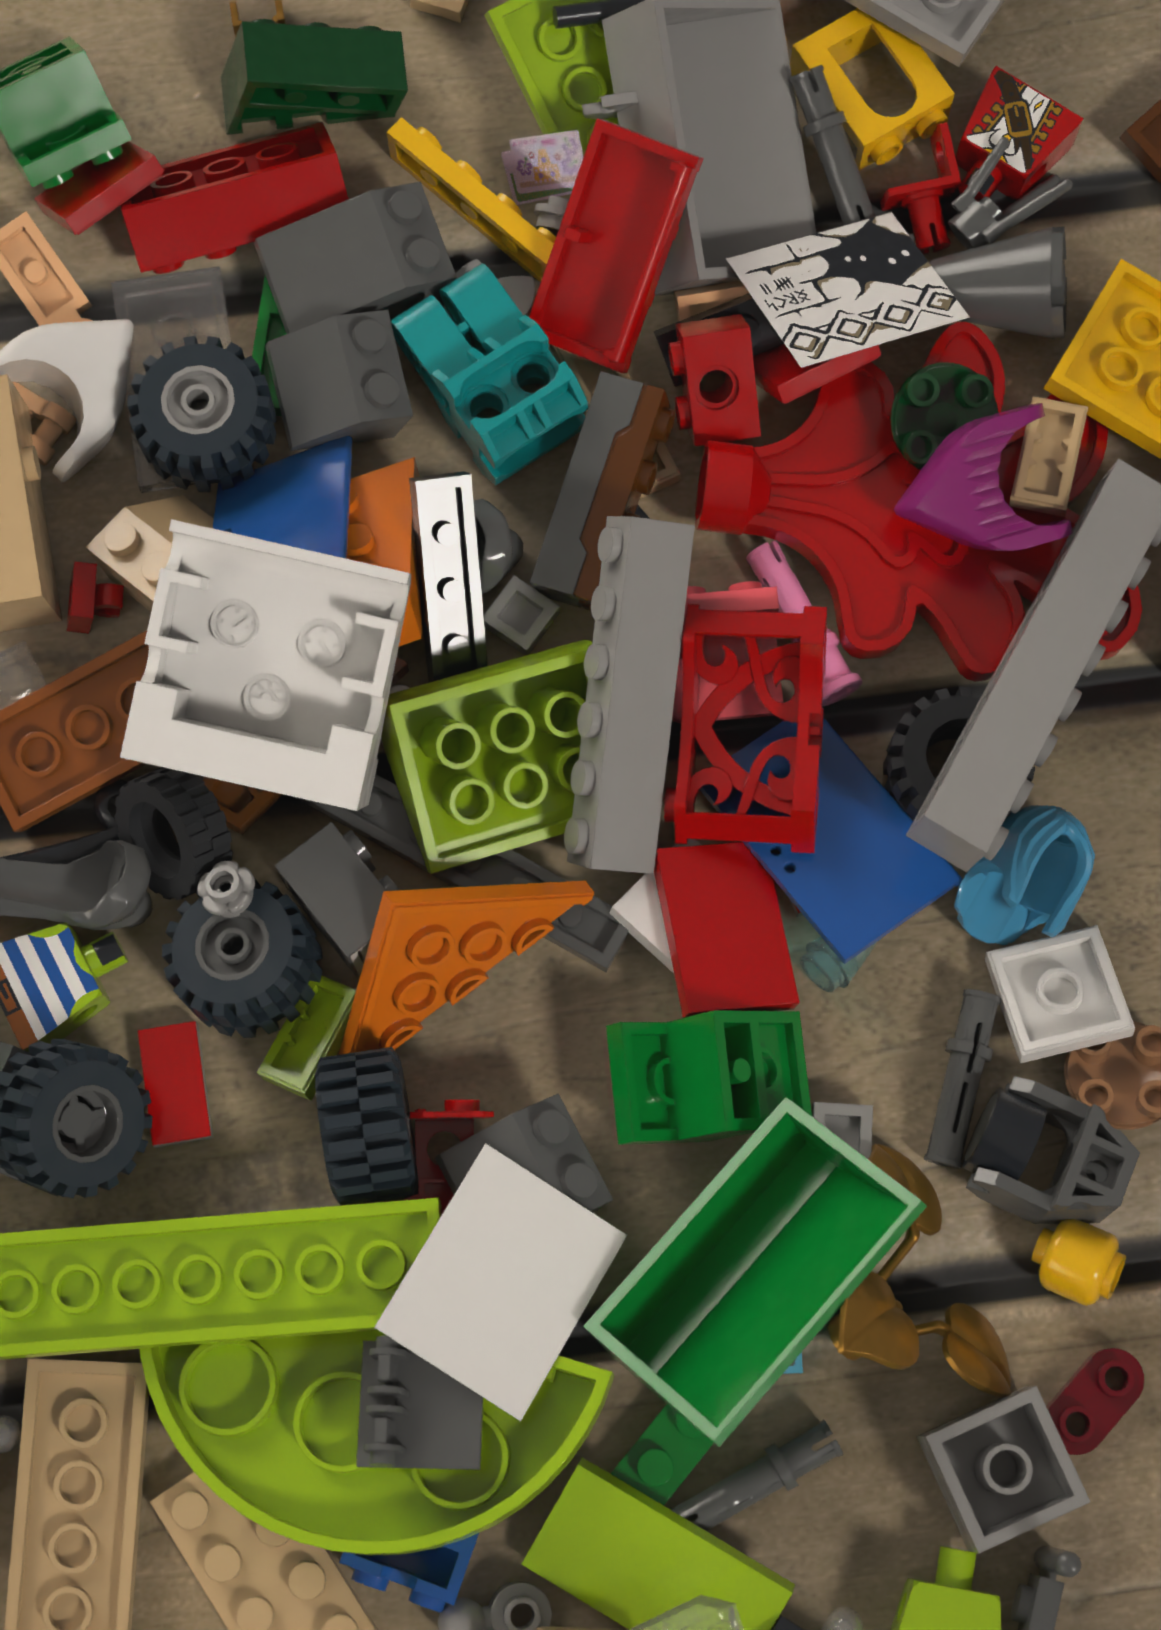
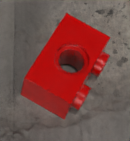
[668,314,761,446]

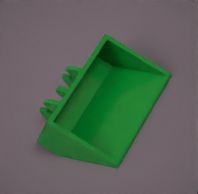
[583,1097,927,1447]

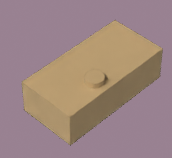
[0,374,62,632]

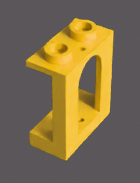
[790,8,955,171]

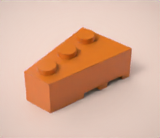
[347,457,422,646]

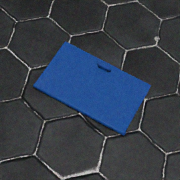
[212,436,353,559]
[700,718,963,964]

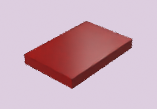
[654,842,800,1018]

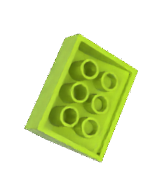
[381,639,592,874]

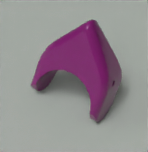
[894,403,1073,551]

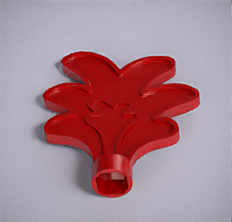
[695,321,1142,682]

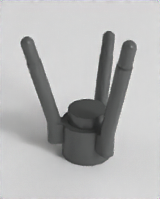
[948,137,1073,250]

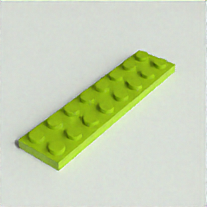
[0,1198,442,1360]

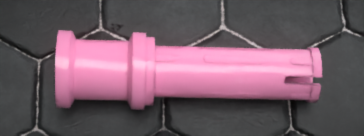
[746,541,862,707]

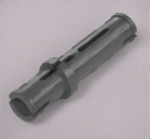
[789,65,875,225]
[924,989,1001,1169]
[668,1419,844,1531]

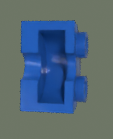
[339,1533,479,1613]

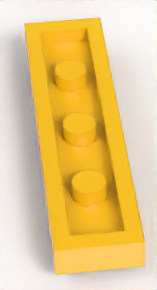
[387,117,556,283]

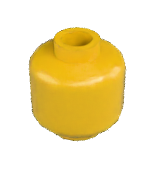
[1031,1219,1126,1305]

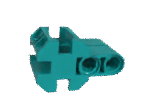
[390,263,588,486]

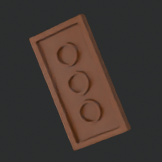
[0,630,149,832]

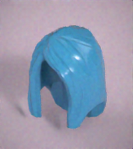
[954,805,1095,945]

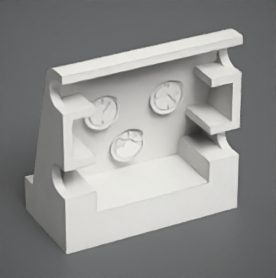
[120,519,411,811]

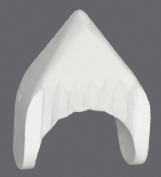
[0,319,134,483]

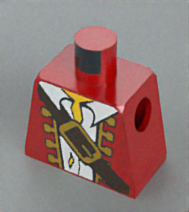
[956,66,1084,202]

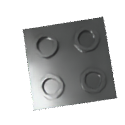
[356,1336,483,1470]

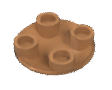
[1064,1021,1161,1130]

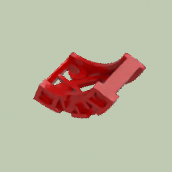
[664,604,827,853]

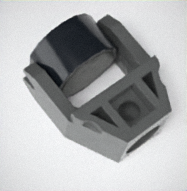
[962,1076,1140,1224]

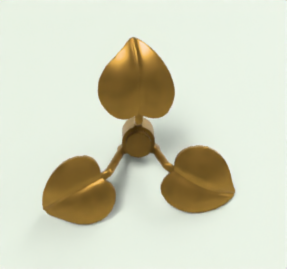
[828,1144,1011,1398]

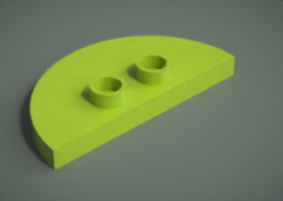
[139,1330,615,1555]

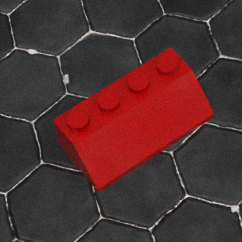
[120,121,349,274]

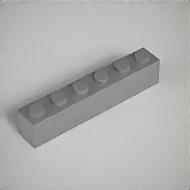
[564,516,695,874]

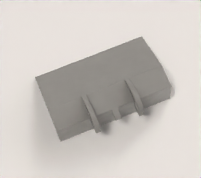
[582,0,817,296]

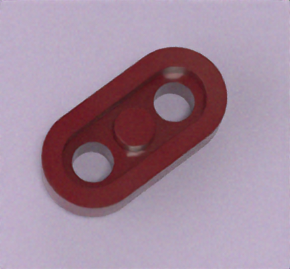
[1046,1348,1144,1455]

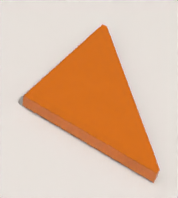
[339,880,595,1055]

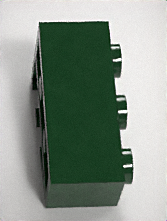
[221,19,408,135]

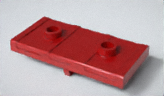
[529,118,704,374]

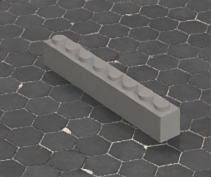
[905,459,1161,872]

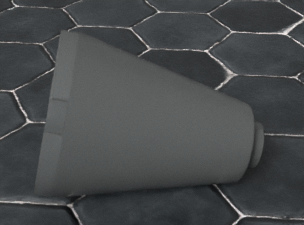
[930,226,1067,339]

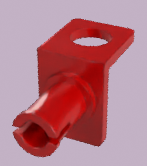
[880,122,961,255]

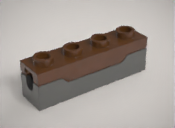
[530,371,675,611]

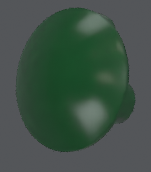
[890,362,999,471]

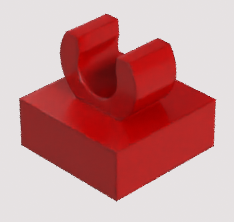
[66,561,124,634]

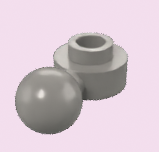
[438,1581,551,1630]

